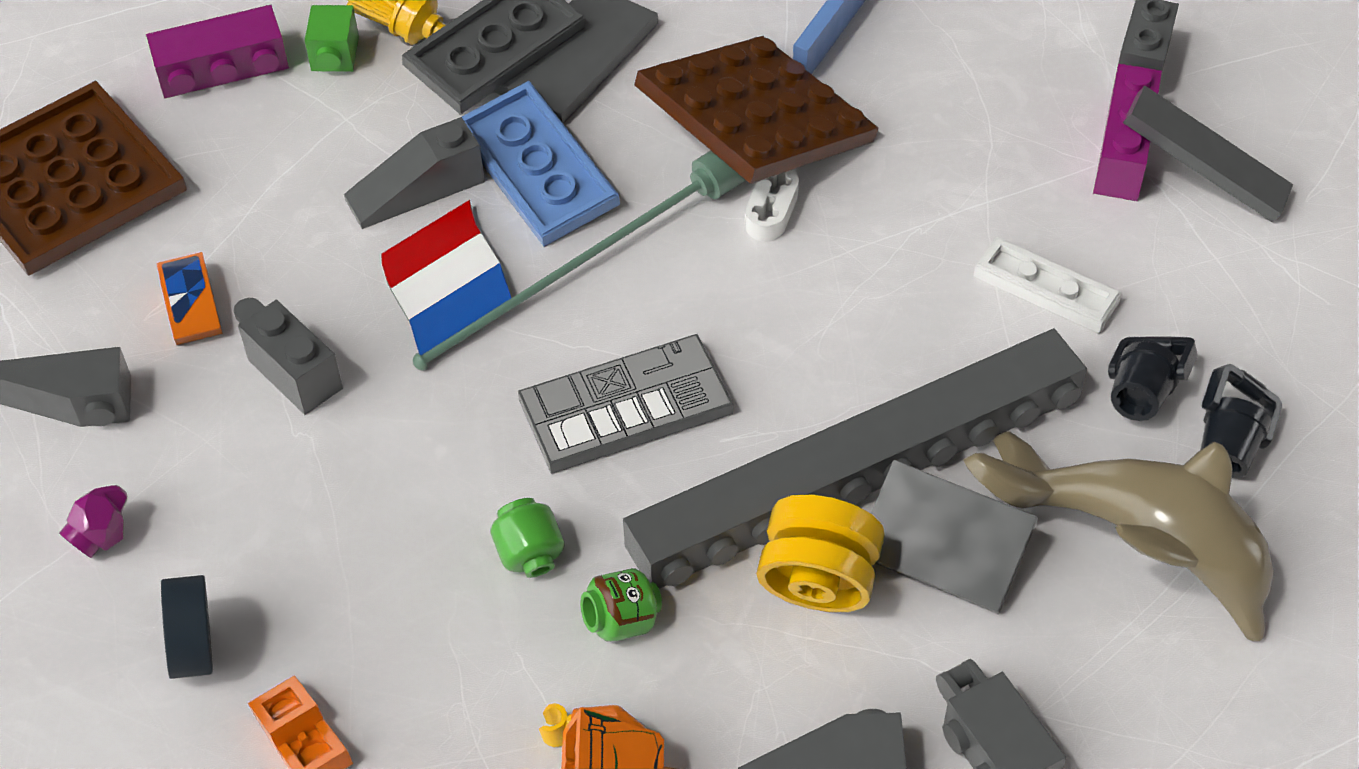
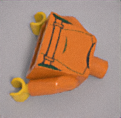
[539,703,676,769]

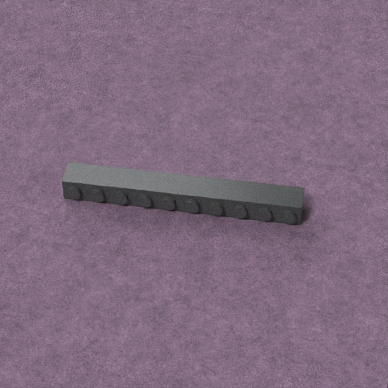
[623,328,1087,589]

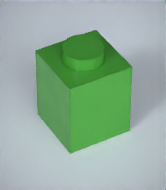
[305,5,359,72]

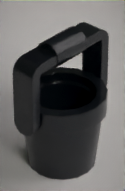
[1108,336,1198,421]
[1200,364,1282,478]

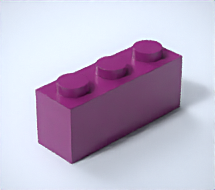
[146,4,289,99]
[1093,63,1162,202]

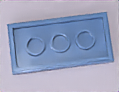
[462,81,620,247]

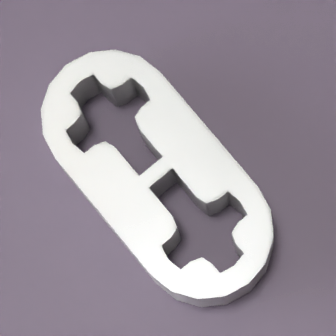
[745,170,799,241]

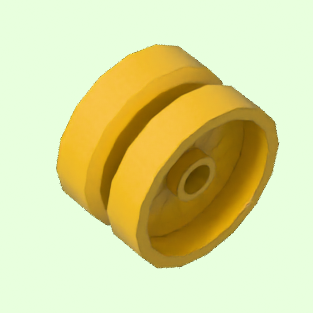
[756,494,884,612]

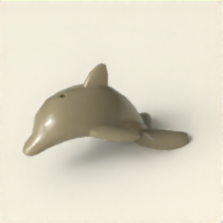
[963,432,1274,641]

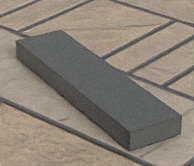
[1123,86,1293,222]

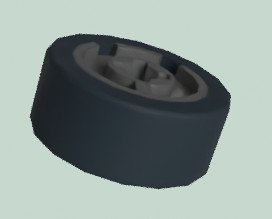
[161,575,213,679]

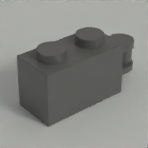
[234,298,343,415]
[936,659,1066,769]

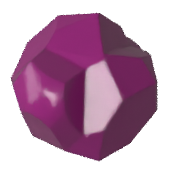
[59,485,128,558]

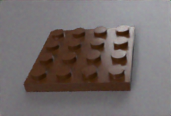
[634,36,879,184]
[0,80,187,276]

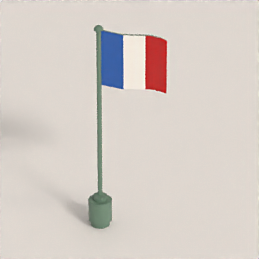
[381,150,746,370]

